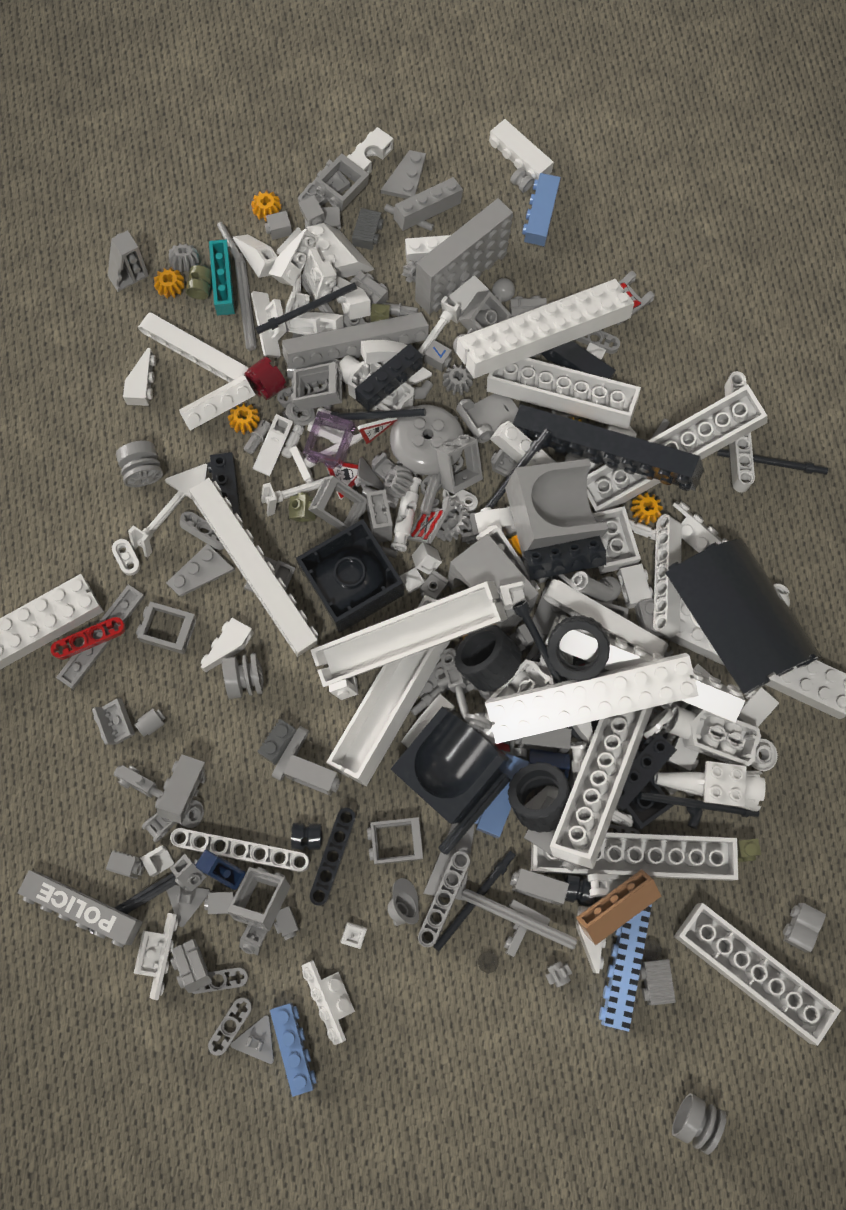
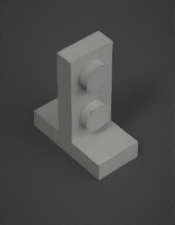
[504,899,550,957]

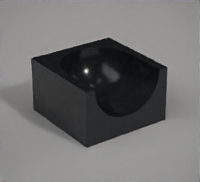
[296,519,404,633]
[391,706,513,824]

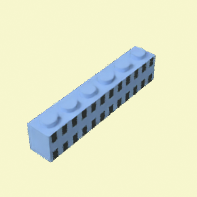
[599,905,652,1032]

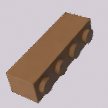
[576,869,661,946]

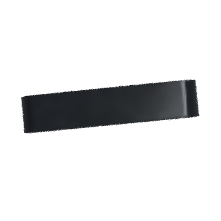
[309,808,356,906]

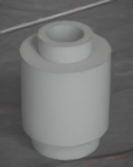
[134,709,166,737]

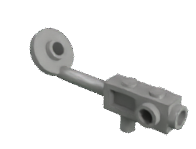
[437,648,492,730]
[114,765,204,828]

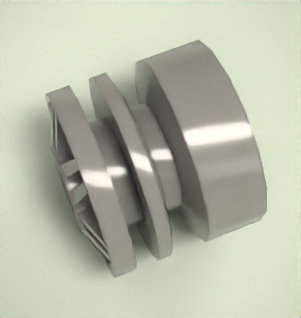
[116,440,163,487]
[222,653,264,700]
[672,1093,727,1155]

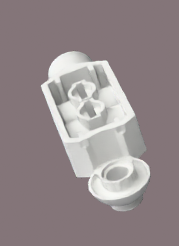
[339,355,414,425]
[479,646,573,744]
[666,706,778,771]

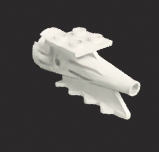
[654,761,765,811]

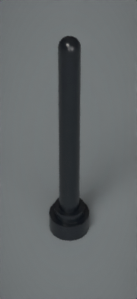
[512,600,564,683]

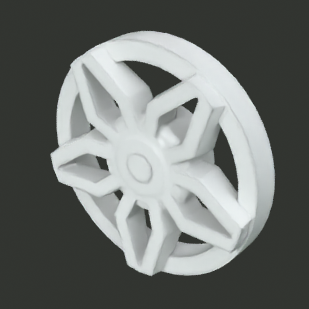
[643,708,673,739]
[611,809,633,827]

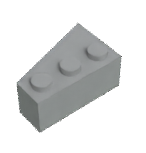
[108,230,149,292]
[155,755,206,824]

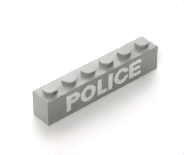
[18,870,142,947]

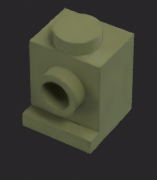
[371,304,390,322]
[737,838,761,863]

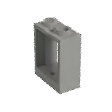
[314,154,369,211]
[291,362,342,411]
[436,434,483,494]
[308,476,367,531]
[366,489,393,543]
[136,601,197,655]
[515,728,572,754]
[284,754,340,796]
[367,817,423,865]
[227,867,291,931]
[510,868,569,905]

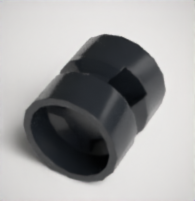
[291,823,322,850]
[565,874,594,907]

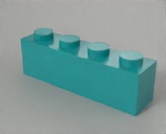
[209,239,235,316]

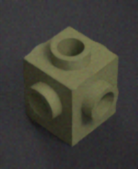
[289,493,316,522]

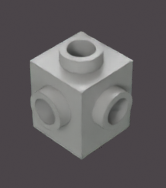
[170,854,207,892]

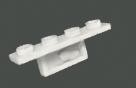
[251,291,287,358]
[673,501,728,553]
[134,913,178,1000]
[302,960,355,1045]

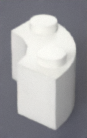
[475,506,517,537]

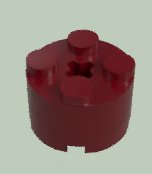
[244,356,287,400]

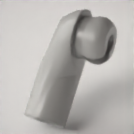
[414,380,433,399]

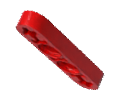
[51,617,126,660]

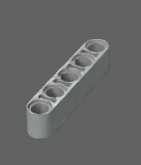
[418,850,472,947]

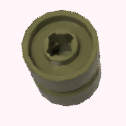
[185,265,212,300]

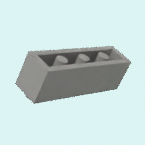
[393,177,463,231]

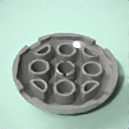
[390,405,464,475]

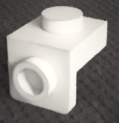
[329,677,358,700]

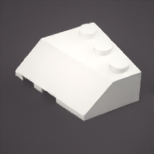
[307,223,374,278]

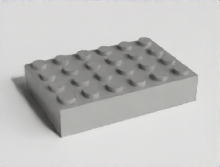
[415,198,513,315]

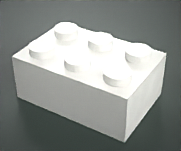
[593,506,641,574]

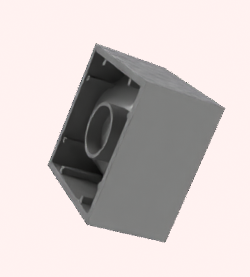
[505,459,609,557]
[448,533,539,633]

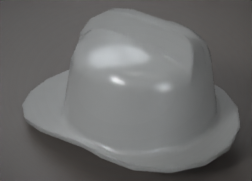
[387,878,419,926]

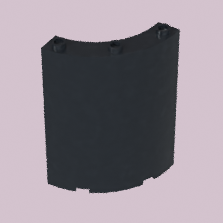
[665,538,822,695]

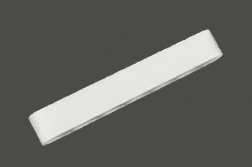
[138,313,248,382]
[724,371,755,493]
[653,514,682,638]
[543,579,668,656]
[170,828,310,872]

